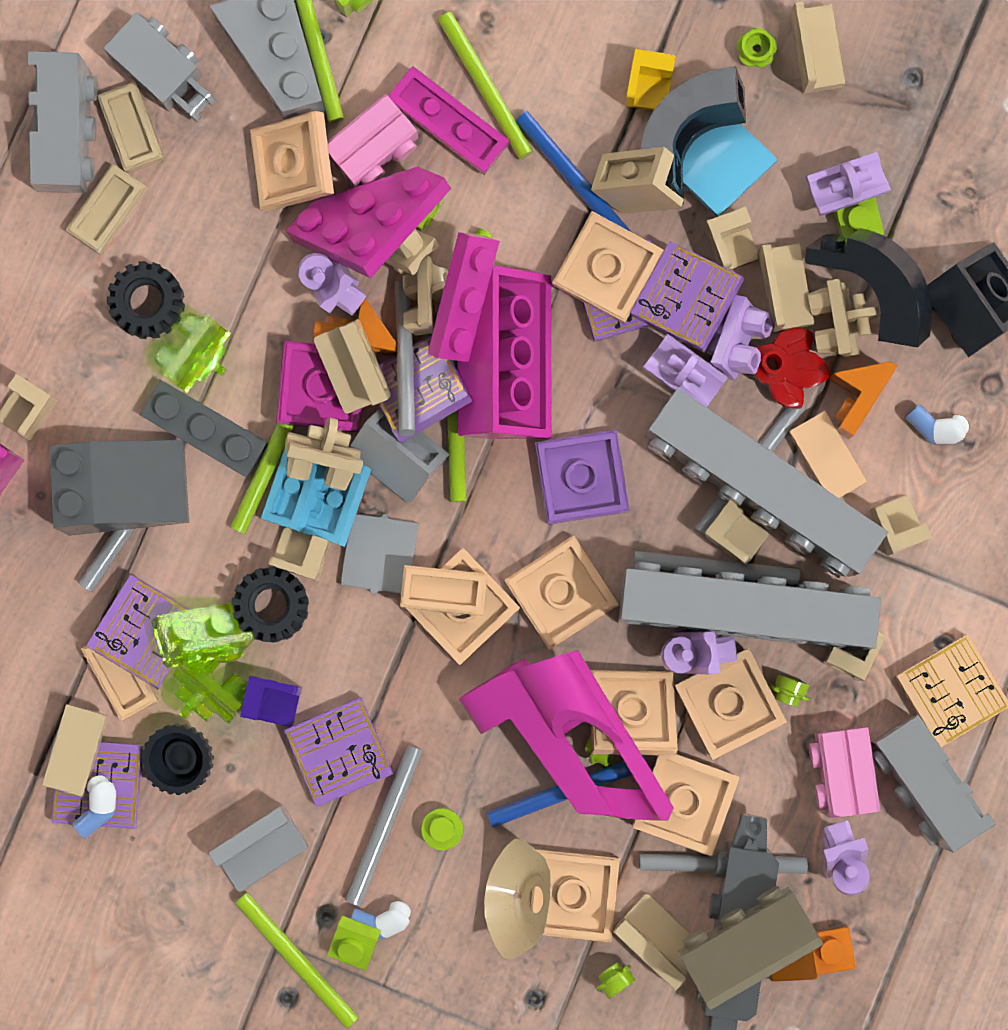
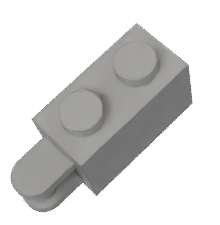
[103,12,217,122]

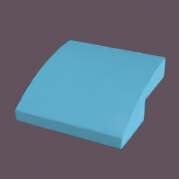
[683,124,778,217]
[261,448,371,547]

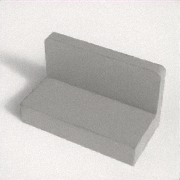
[350,408,449,503]
[208,805,308,892]

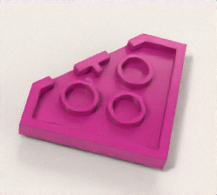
[286,166,451,278]

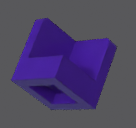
[240,676,302,727]

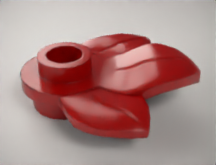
[752,328,831,409]

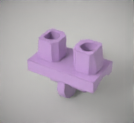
[806,152,891,217]
[298,253,366,315]
[706,295,774,381]
[643,334,728,408]
[661,631,737,675]
[822,821,870,896]

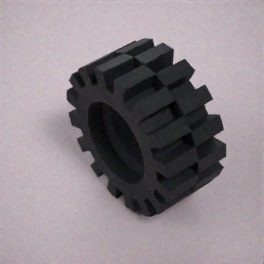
[107,261,185,340]
[232,567,309,643]

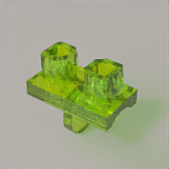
[155,312,231,393]
[173,647,248,724]

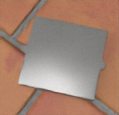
[340,514,419,594]

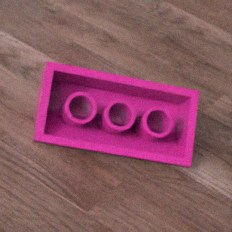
[458,265,552,439]

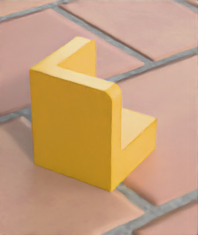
[625,48,676,111]

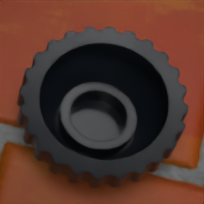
[141,723,214,795]

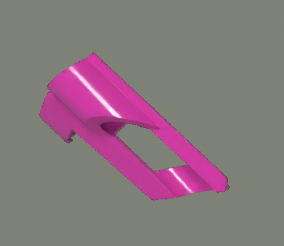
[459,650,674,821]

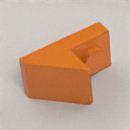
[313,298,397,356]
[829,361,898,440]
[771,926,856,982]

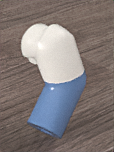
[905,404,969,444]
[72,775,116,839]
[351,901,411,940]

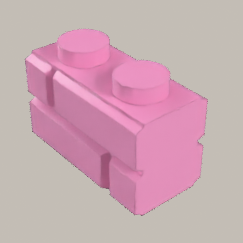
[327,94,418,188]
[809,727,880,818]

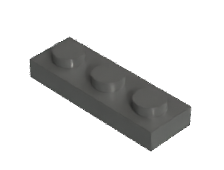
[140,380,268,479]

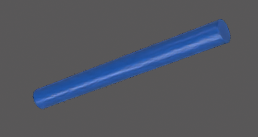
[516,111,633,233]
[487,755,645,828]

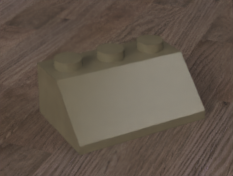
[678,886,824,1010]

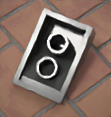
[49,440,189,536]

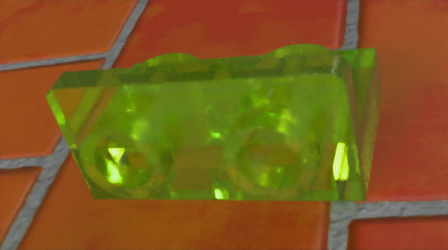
[151,603,255,670]

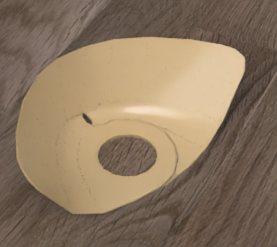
[484,839,551,960]

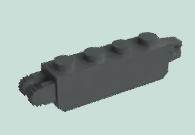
[696,814,779,1030]

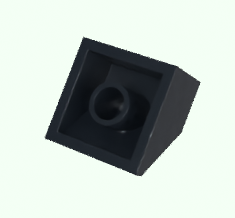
[928,242,1008,357]

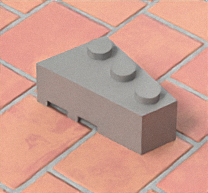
[209,0,325,120]
[28,51,98,194]
[871,715,996,852]

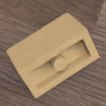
[790,1,845,94]
[591,147,684,213]
[758,243,814,333]
[314,319,391,414]
[613,894,691,991]

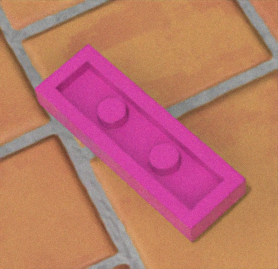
[389,66,509,175]
[427,232,500,362]

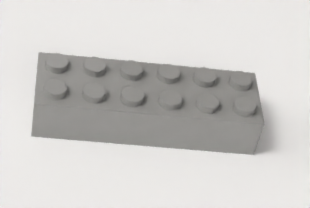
[645,388,888,578]
[618,562,881,651]

